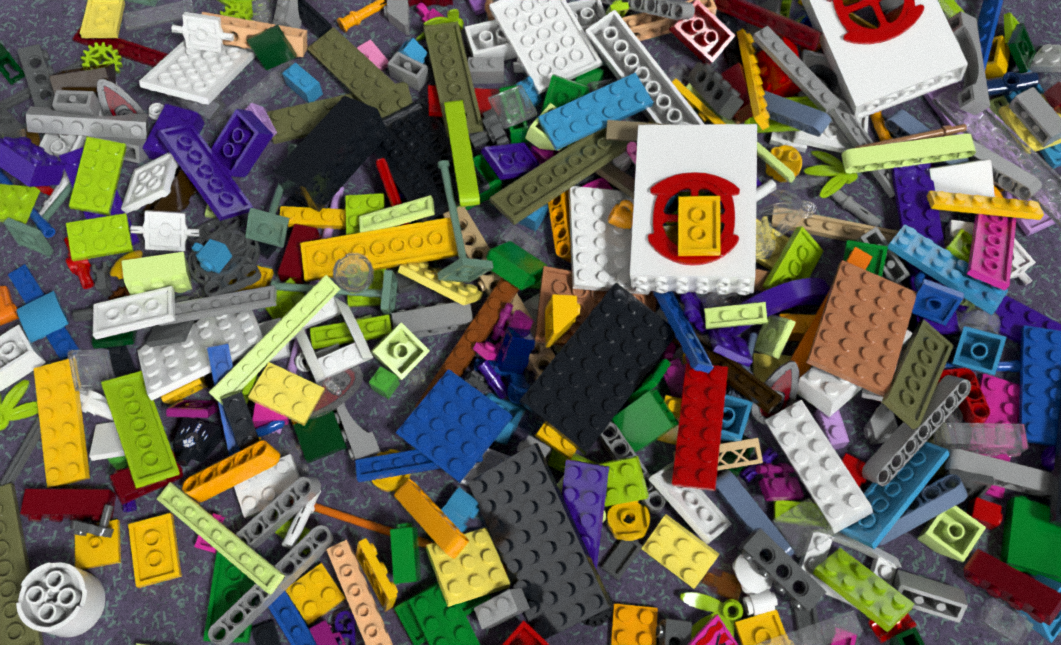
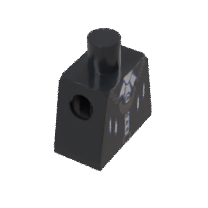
[173,417,223,467]

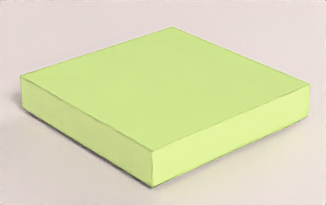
[754,315,796,359]

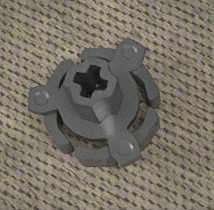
[469,108,510,148]

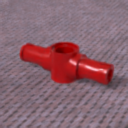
[64,237,94,289]

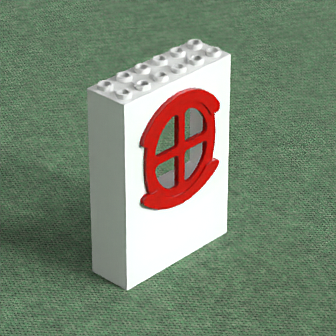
[801,0,968,120]
[630,124,757,295]

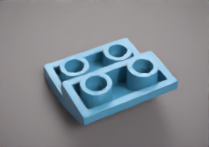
[16,291,69,343]

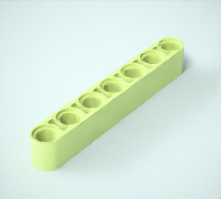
[841,134,976,174]

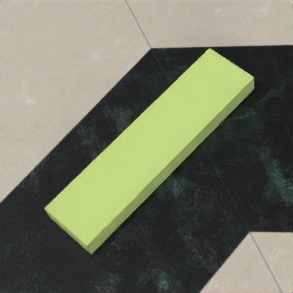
[359,195,435,233]

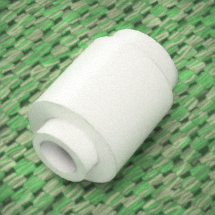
[743,589,778,616]

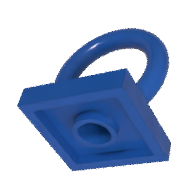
[912,271,964,326]

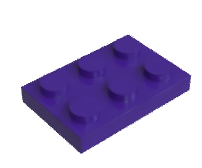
[481,142,540,180]

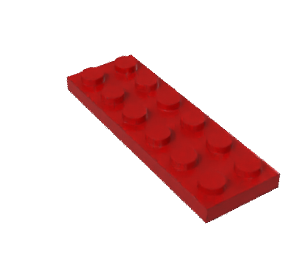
[672,363,728,491]

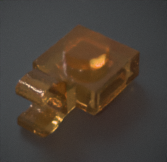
[702,572,742,601]

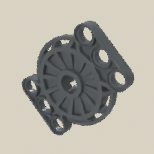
[187,216,261,297]

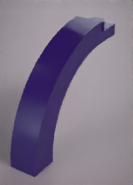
[719,278,830,338]

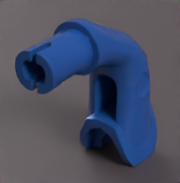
[474,358,531,404]

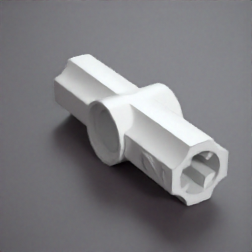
[79,389,113,421]

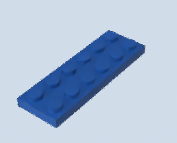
[1019,325,1061,447]

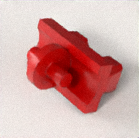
[868,613,917,643]

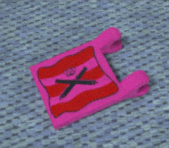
[687,614,738,645]

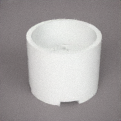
[16,562,105,637]

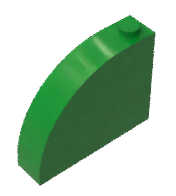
[1000,496,1061,583]

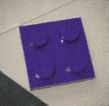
[708,329,753,367]

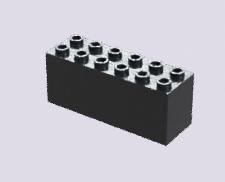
[273,96,389,212]

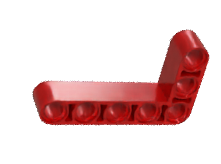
[876,368,990,429]

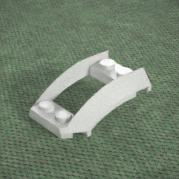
[296,296,373,383]
[799,529,902,608]

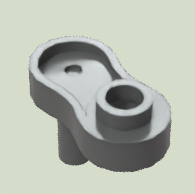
[70,504,114,538]

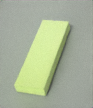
[704,302,768,329]

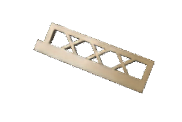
[673,438,763,470]

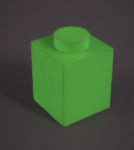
[369,366,400,400]

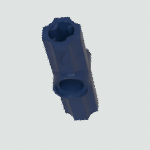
[986,71,1039,96]

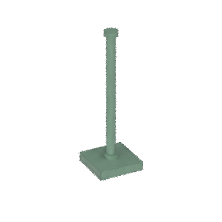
[245,144,298,248]
[437,160,494,283]
[4,182,73,257]
[271,270,398,317]

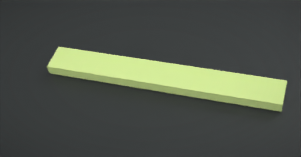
[686,83,796,183]
[208,275,340,406]
[157,482,285,595]

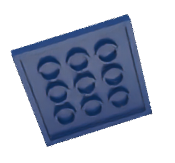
[396,369,513,483]

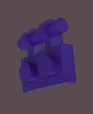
[681,292,710,335]

